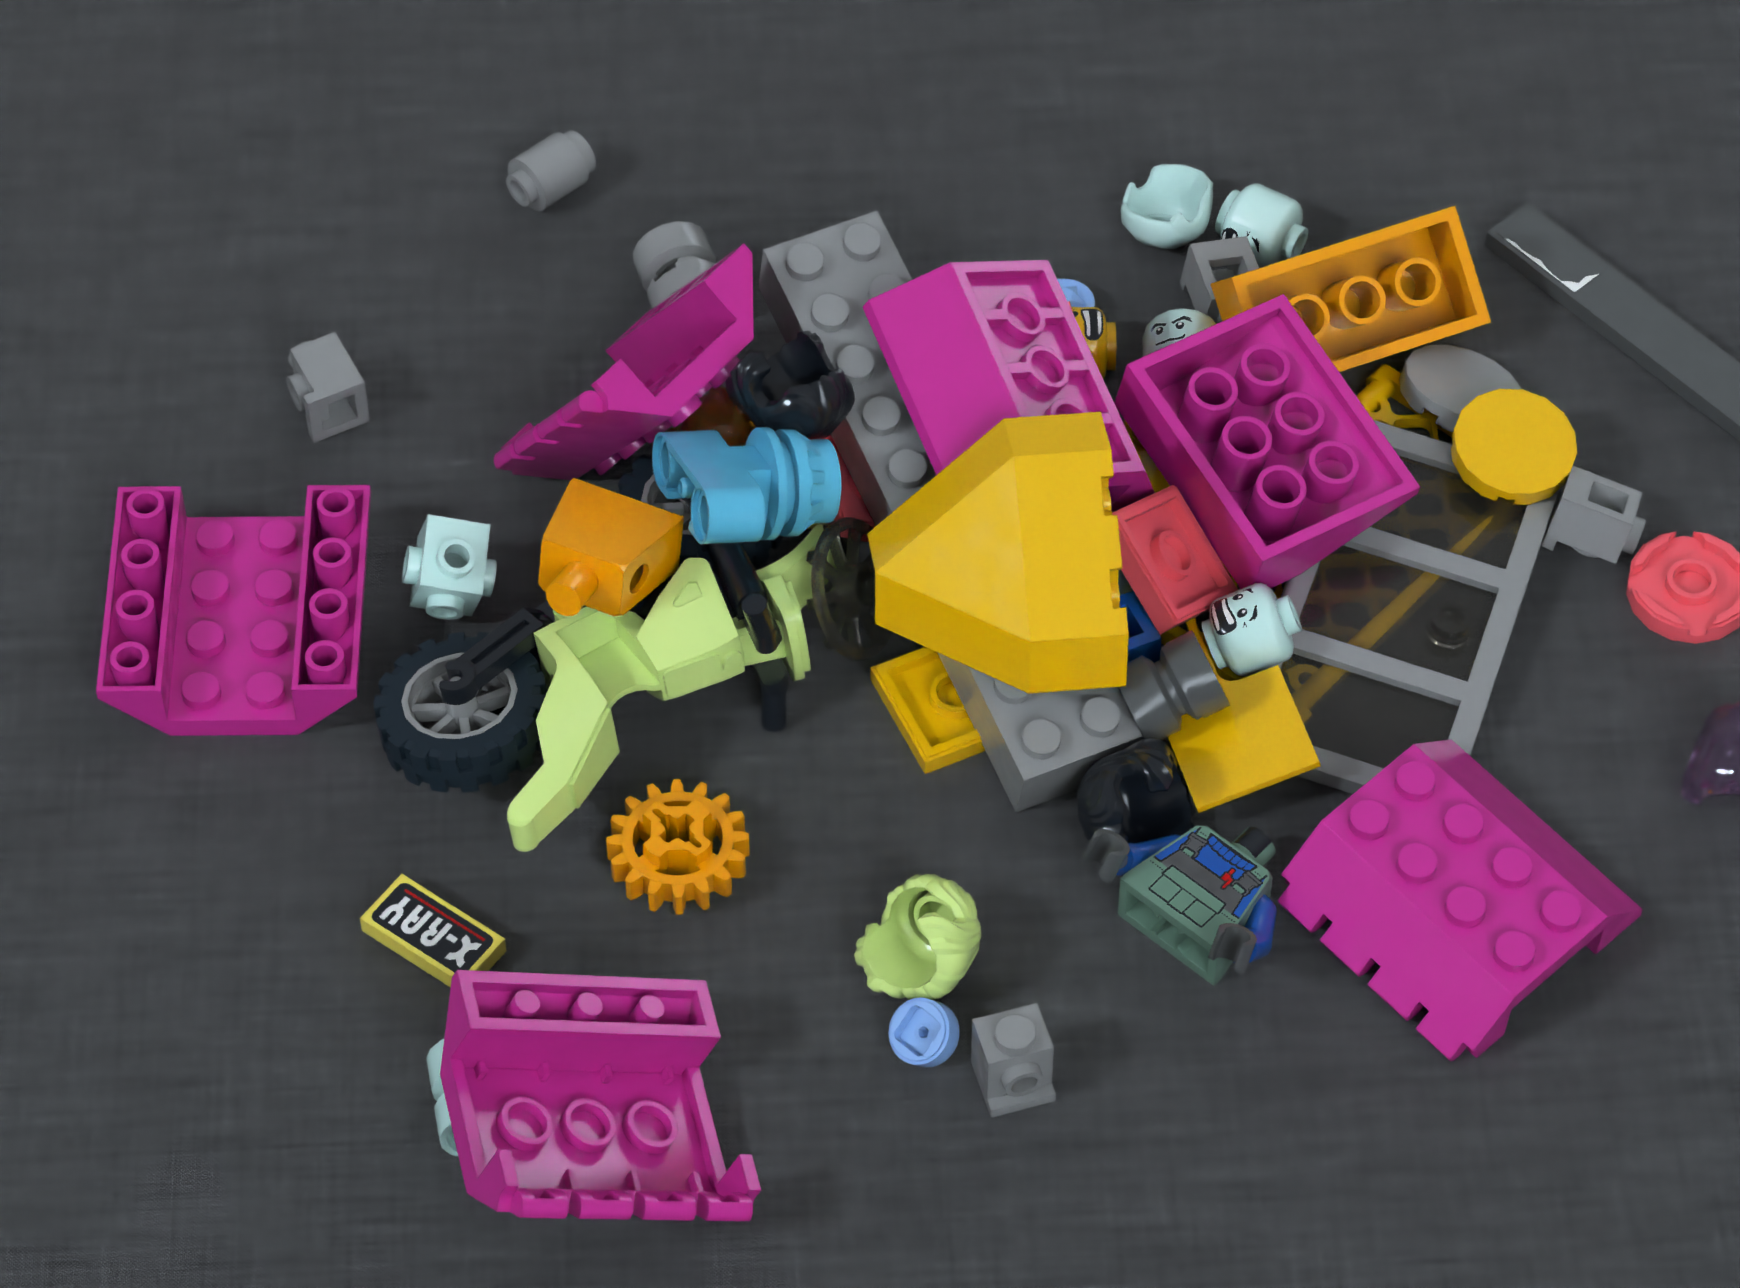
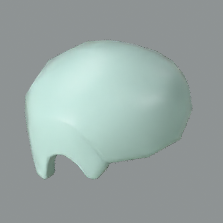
[1121,164,1213,249]

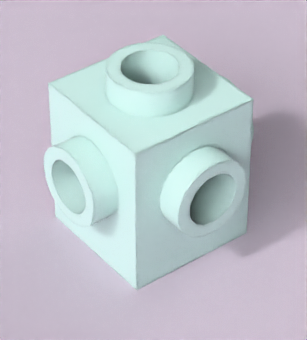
[402,514,497,620]

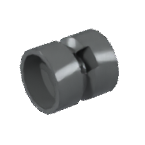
[1118,630,1230,740]

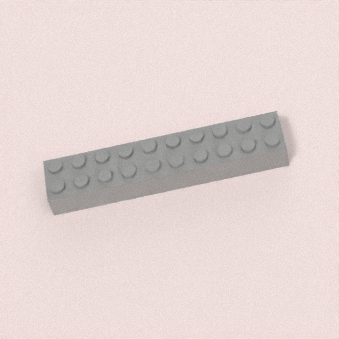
[759,211,1143,812]

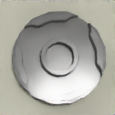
[1399,345,1521,432]

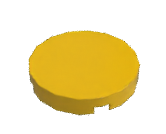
[1451,389,1577,505]

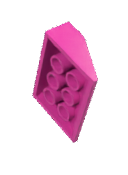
[1114,294,1421,589]

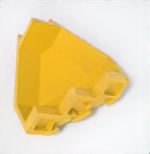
[867,412,1129,694]

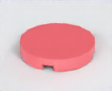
[1626,531,1740,644]

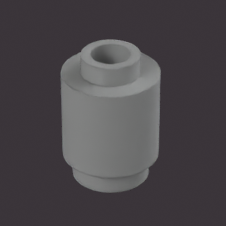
[506,130,596,211]

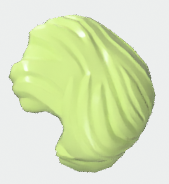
[854,874,981,1000]

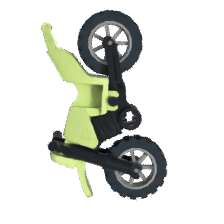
[373,436,840,852]

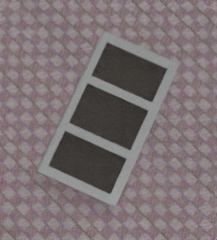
[1252,420,1560,794]

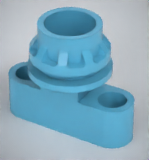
[652,427,842,544]

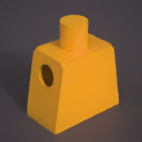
[538,477,684,616]

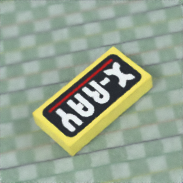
[360,874,507,988]

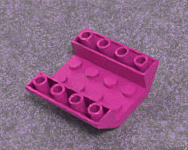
[862,260,1155,512]
[96,485,371,736]

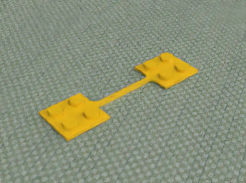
[1112,450,1321,813]

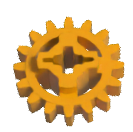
[606,779,750,915]

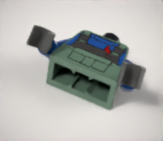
[1081,825,1277,986]

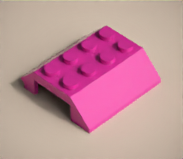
[494,243,754,480]
[1277,739,1643,1062]
[440,970,761,1222]

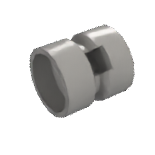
[633,221,716,309]

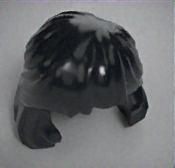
[726,331,855,439]
[1077,738,1196,843]

